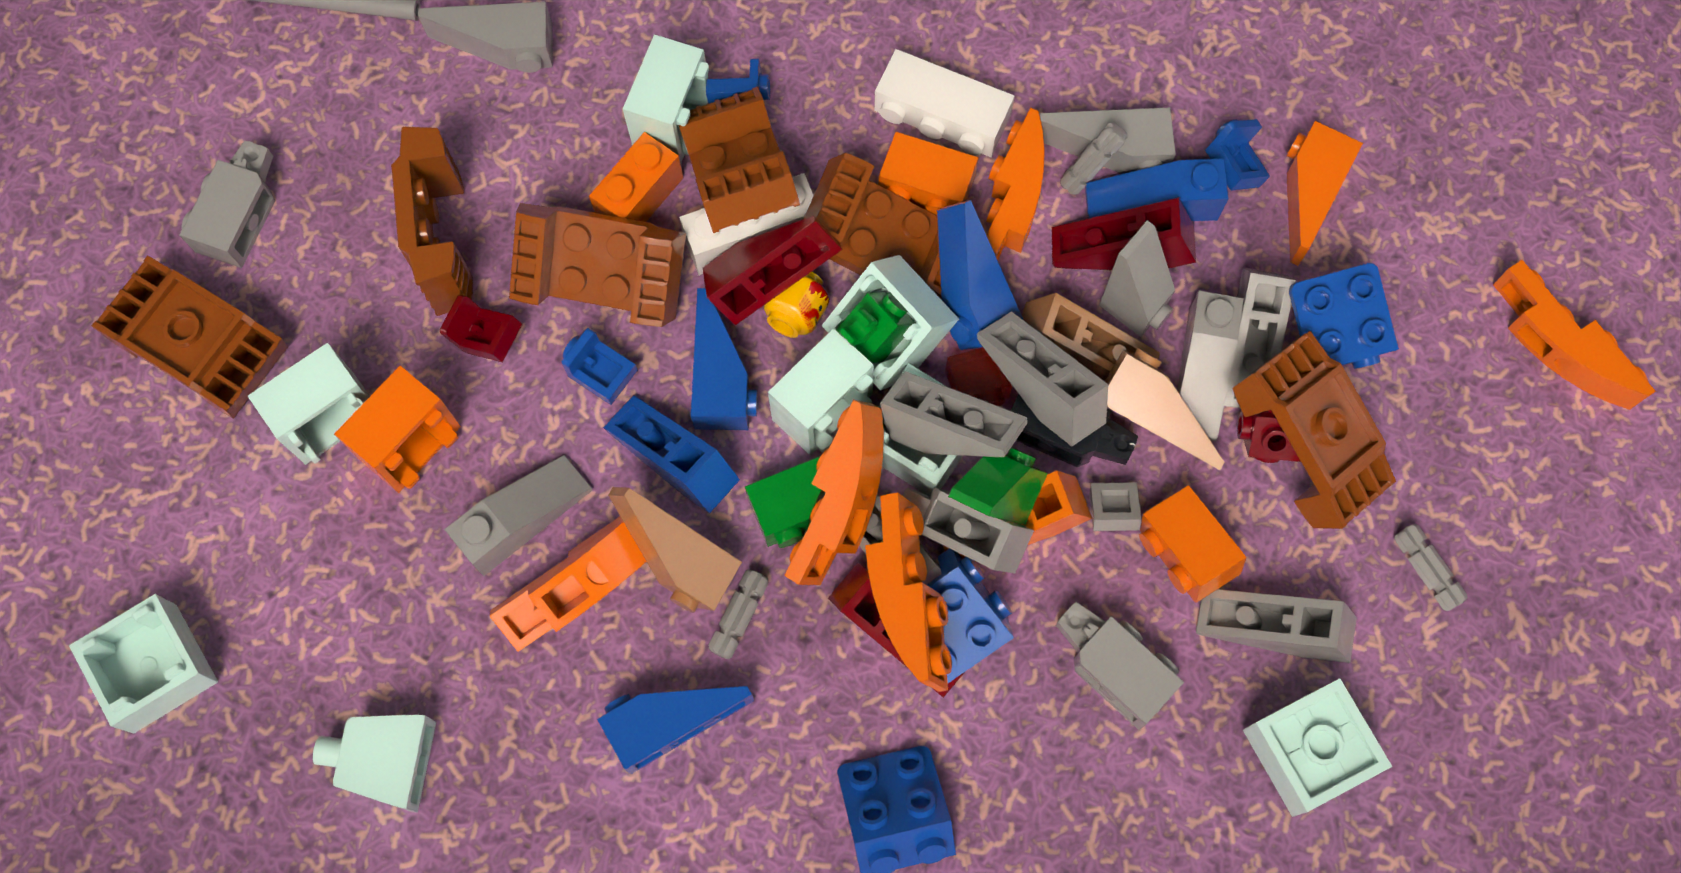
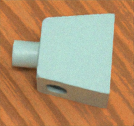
[313,715,436,812]

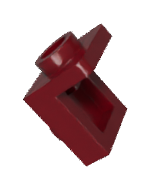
[440,295,523,363]

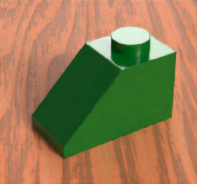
[948,447,1048,525]
[745,456,826,548]

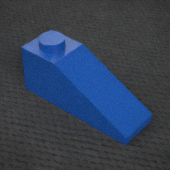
[1085,159,1229,221]
[937,199,1023,351]
[691,288,758,431]
[603,395,740,514]
[597,686,754,774]

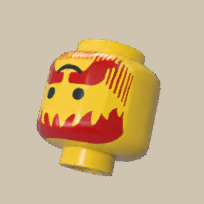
[764,272,830,338]

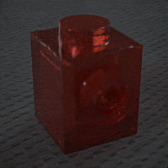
[945,347,1013,406]

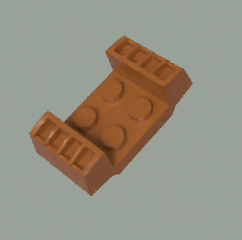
[679,87,800,233]
[391,127,473,316]
[804,153,942,300]
[509,203,686,327]
[91,255,288,419]
[1232,331,1396,529]

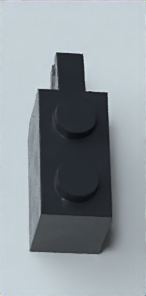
[1011,393,1138,467]

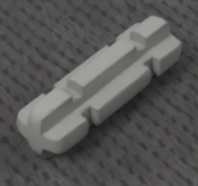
[1060,123,1127,195]
[1395,524,1468,611]
[709,569,768,659]

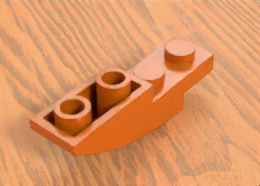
[986,107,1044,260]
[1493,260,1656,410]
[784,399,884,585]
[865,492,952,692]
[490,516,647,652]

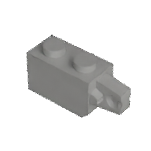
[179,140,275,268]
[903,488,1034,574]
[1055,602,1184,730]

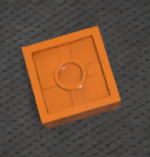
[334,365,461,493]

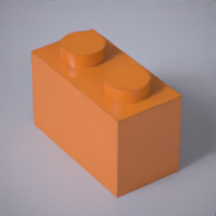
[589,132,683,222]
[878,132,979,216]
[1139,485,1247,603]

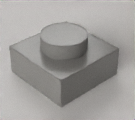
[1089,482,1141,531]

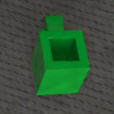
[836,292,916,364]

